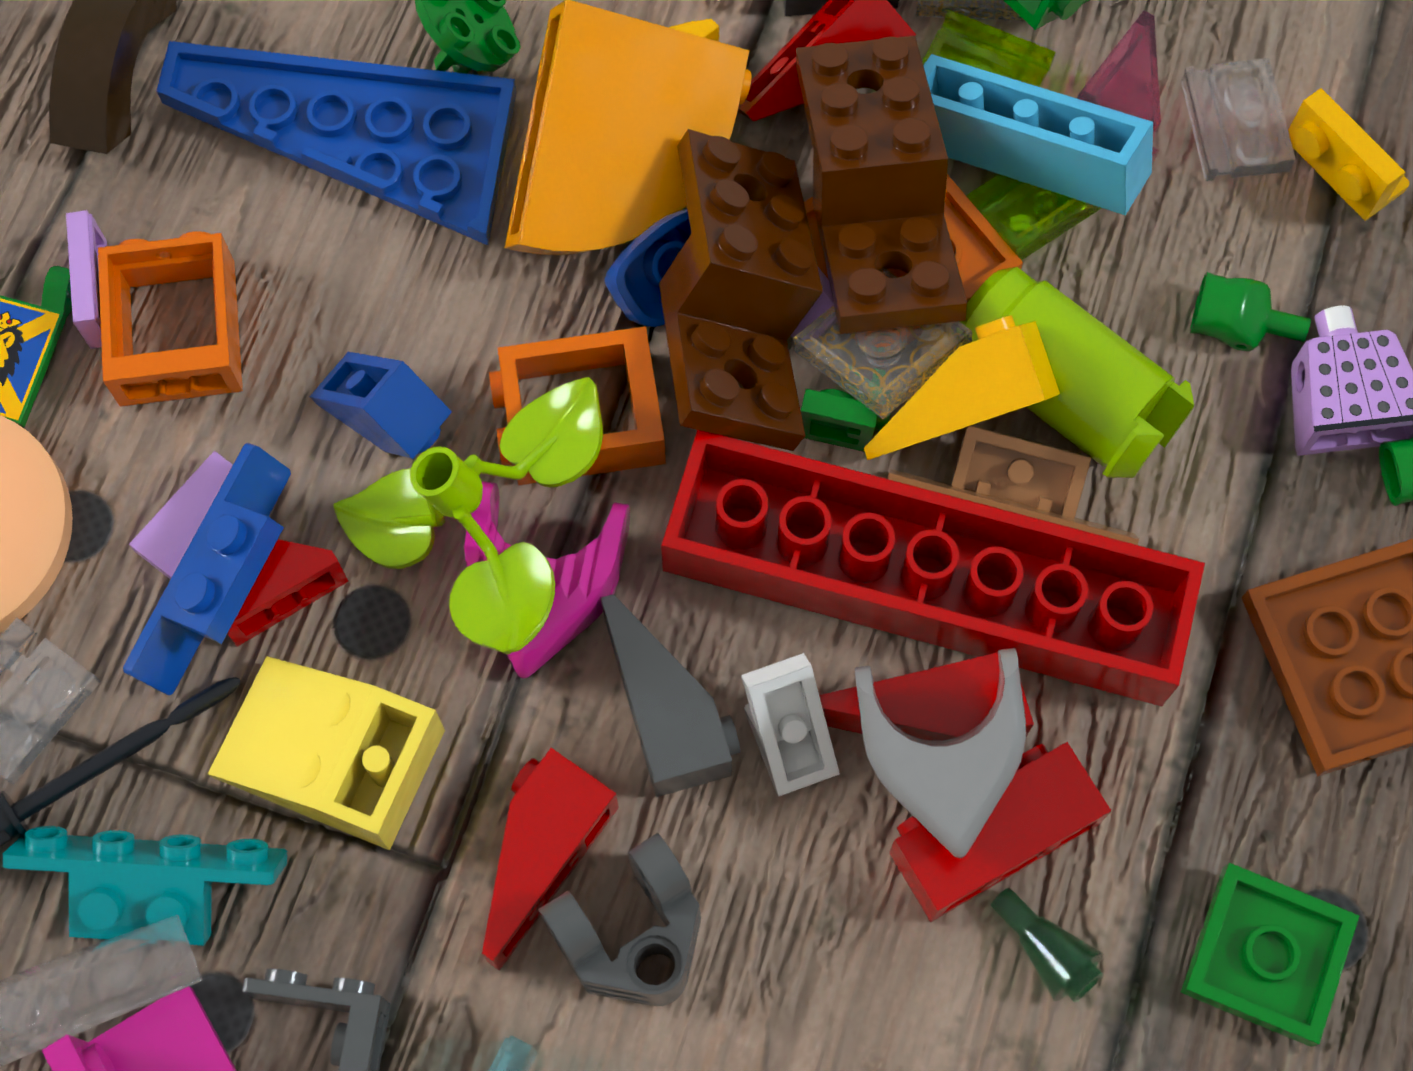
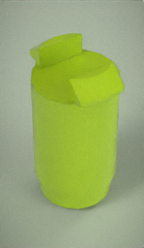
[956,267,1194,478]

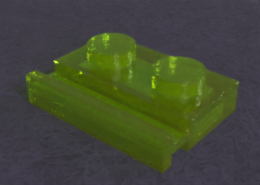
[922,10,1056,88]
[966,174,1102,260]

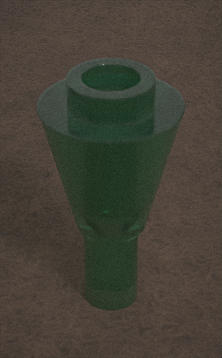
[991,887,1103,1002]

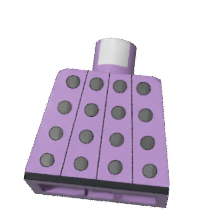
[1291,306,1413,456]

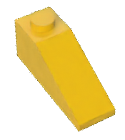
[864,315,1060,460]

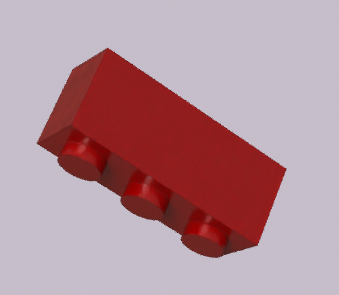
[889,742,1112,922]

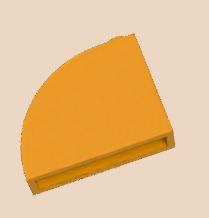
[505,0,751,255]

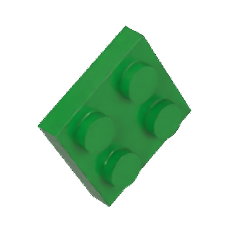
[1181,863,1360,1047]

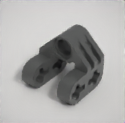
[538,833,702,1006]

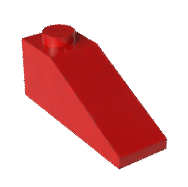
[738,0,916,122]
[819,652,1034,741]
[482,748,619,971]

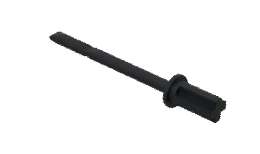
[0,677,240,846]

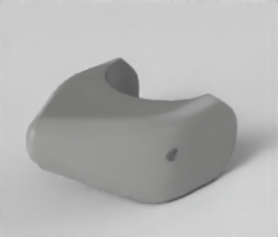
[855,648,1026,858]

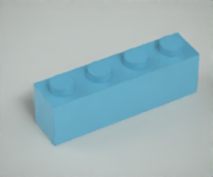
[923,54,1153,216]

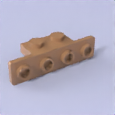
[887,425,1139,545]

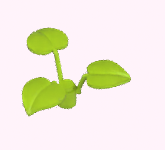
[333,377,603,654]

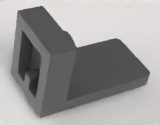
[242,968,391,1071]

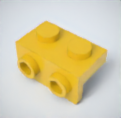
[1284,88,1410,221]

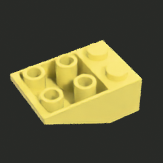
[208,656,445,851]

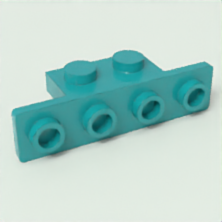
[3,826,287,946]

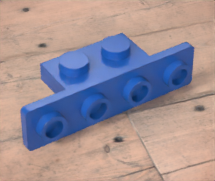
[123,443,291,695]

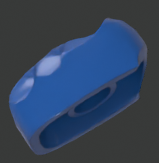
[604,210,692,327]

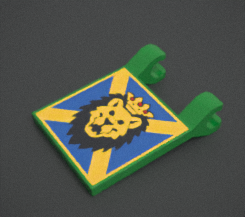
[0,266,72,428]

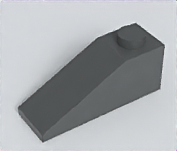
[601,594,741,798]

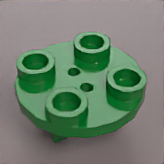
[415,0,520,74]

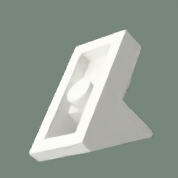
[741,653,840,797]

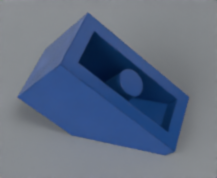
[309,352,452,459]

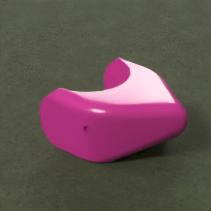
[464,481,630,679]

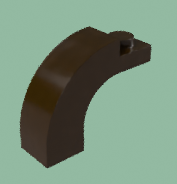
[49,0,177,154]

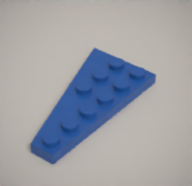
[157,41,517,246]

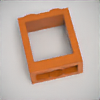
[98,231,243,407]
[489,326,666,486]

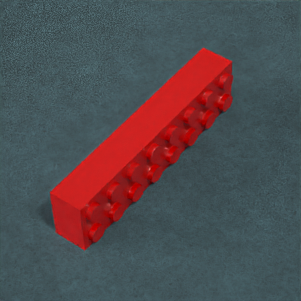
[661,430,1205,707]

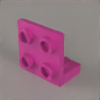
[42,985,237,1071]

